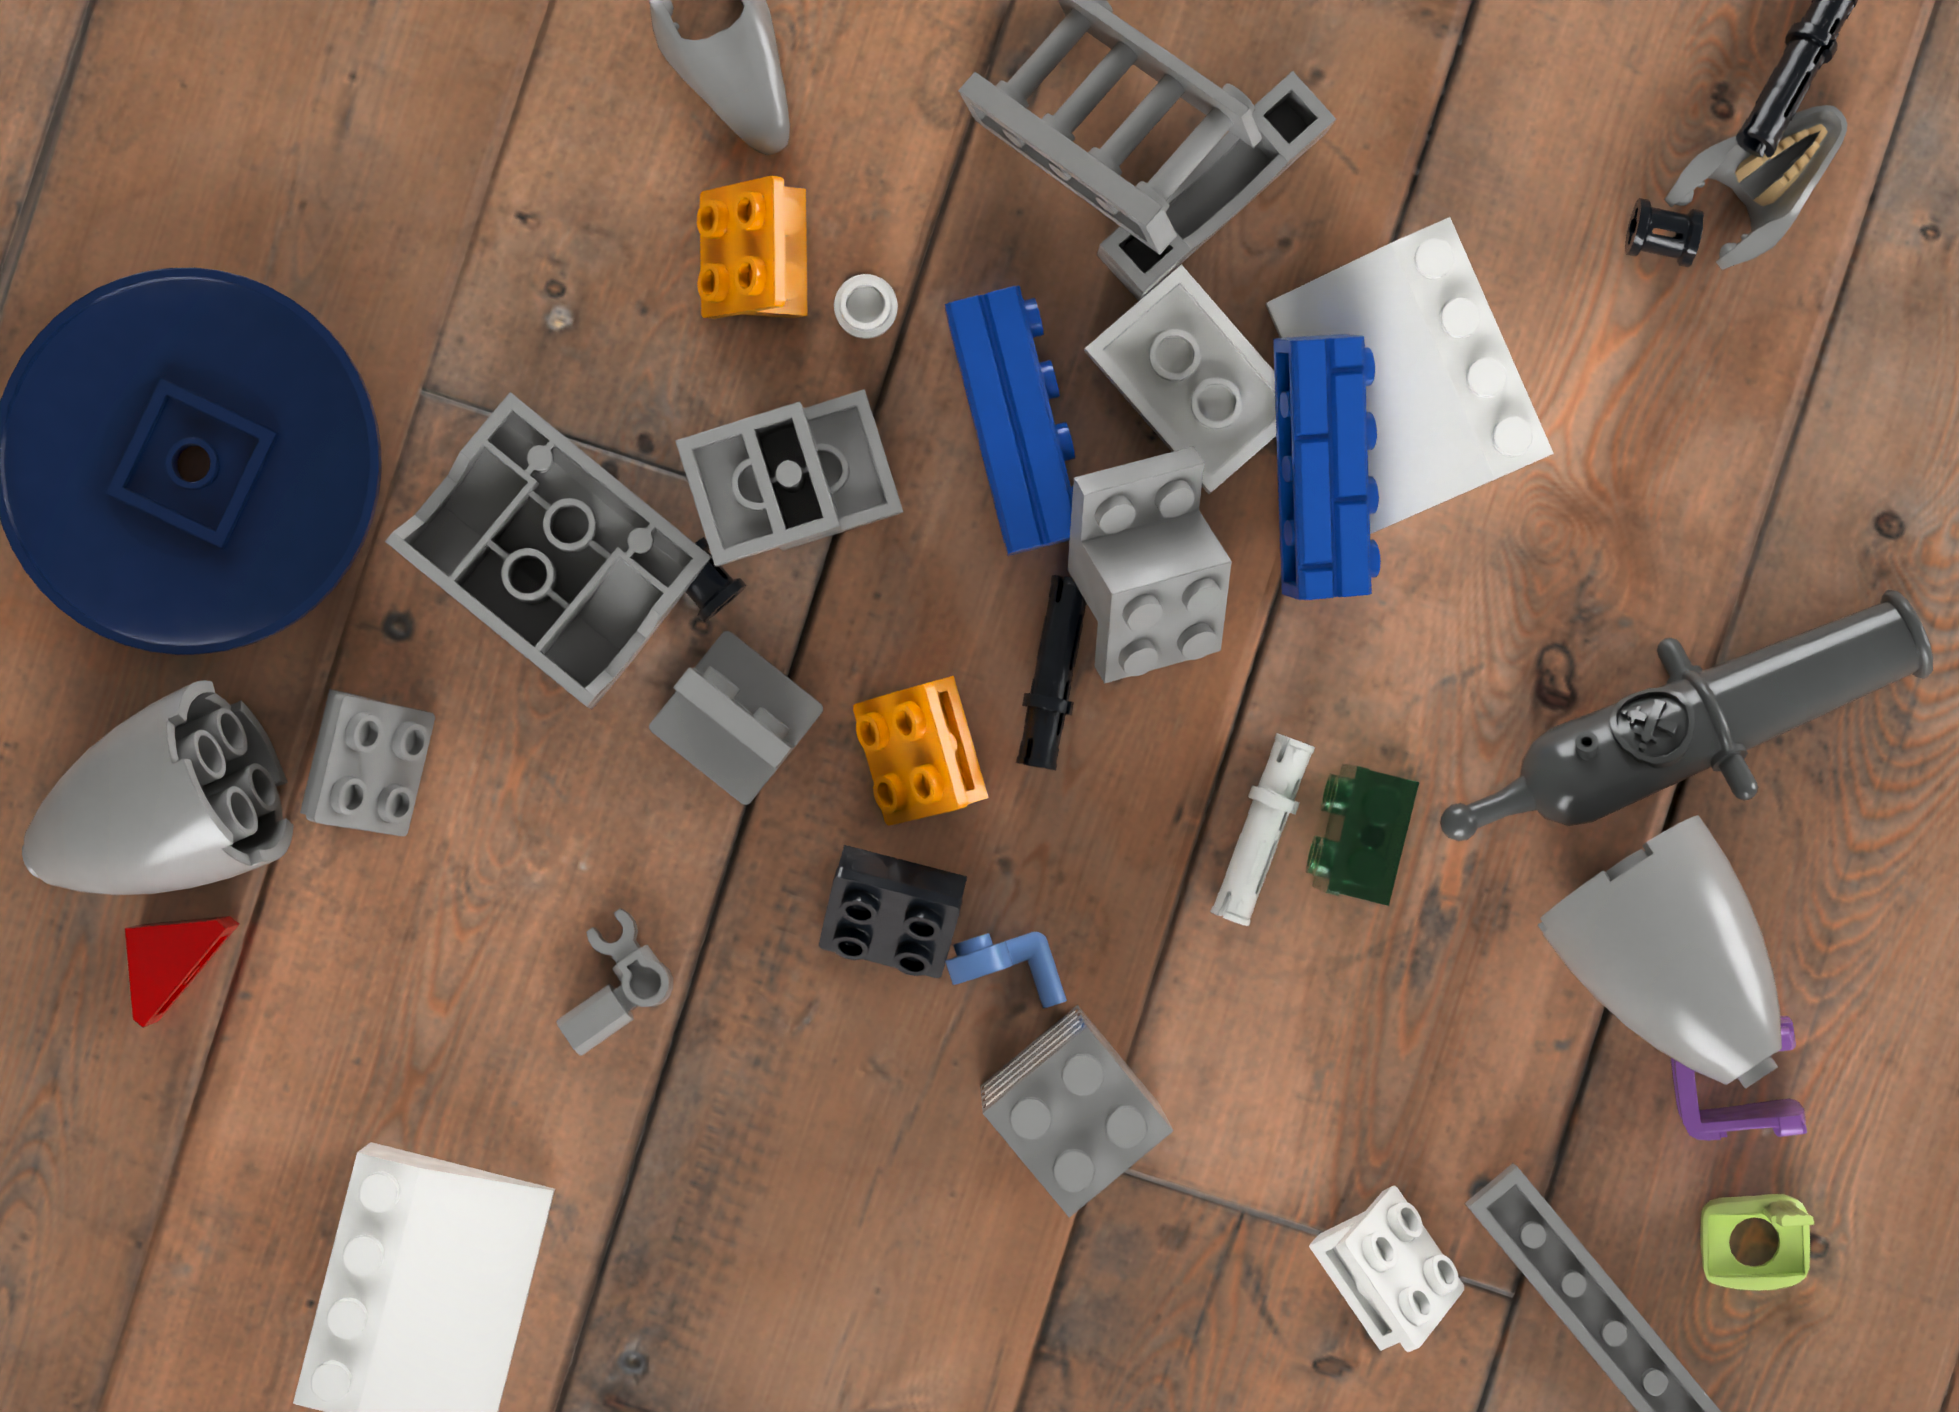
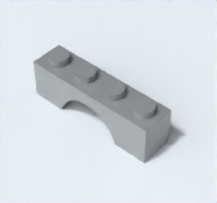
[1097,71,1336,302]

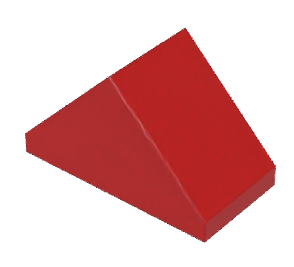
[125,916,239,1027]

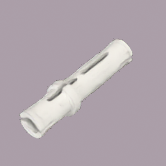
[1210,733,1315,926]

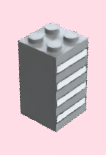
[980,1005,1174,1218]

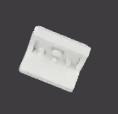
[1309,1186,1464,1352]

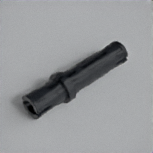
[1736,0,1858,158]
[1016,575,1087,771]

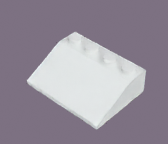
[1265,217,1554,534]
[293,1142,555,1412]

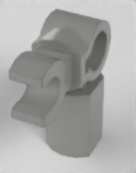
[556,908,673,1056]

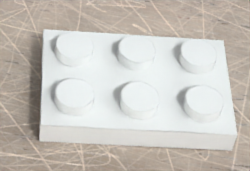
[1084,264,1276,494]

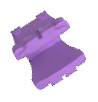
[1671,1016,1807,1141]

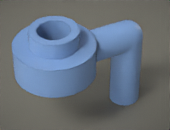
[945,931,1067,1009]

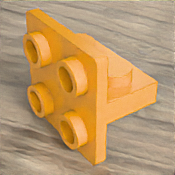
[697,176,808,319]
[853,676,989,826]

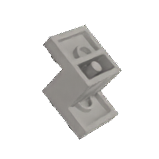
[675,389,904,567]
[1067,446,1232,684]

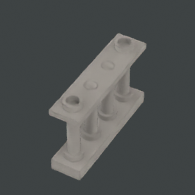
[958,0,1262,255]

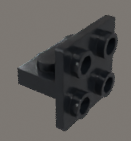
[819,845,967,978]

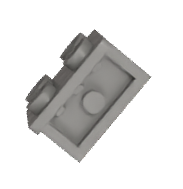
[649,631,824,805]
[300,689,435,836]

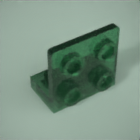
[1306,764,1419,906]

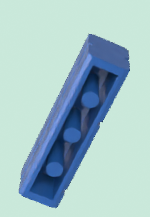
[945,285,1076,556]
[1273,334,1381,600]

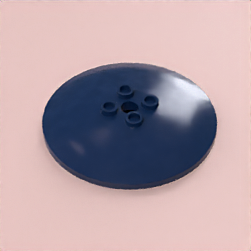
[0,267,382,655]

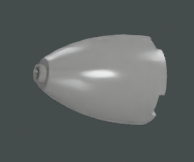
[22,680,294,895]
[1538,815,1782,1089]

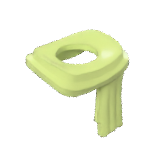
[1700,1194,1814,1291]

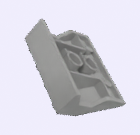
[385,392,711,710]

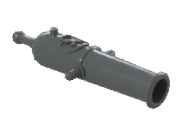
[1440,590,1933,841]

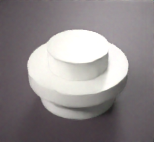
[834,274,898,339]

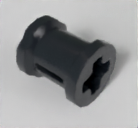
[1625,198,1704,267]
[686,537,747,623]

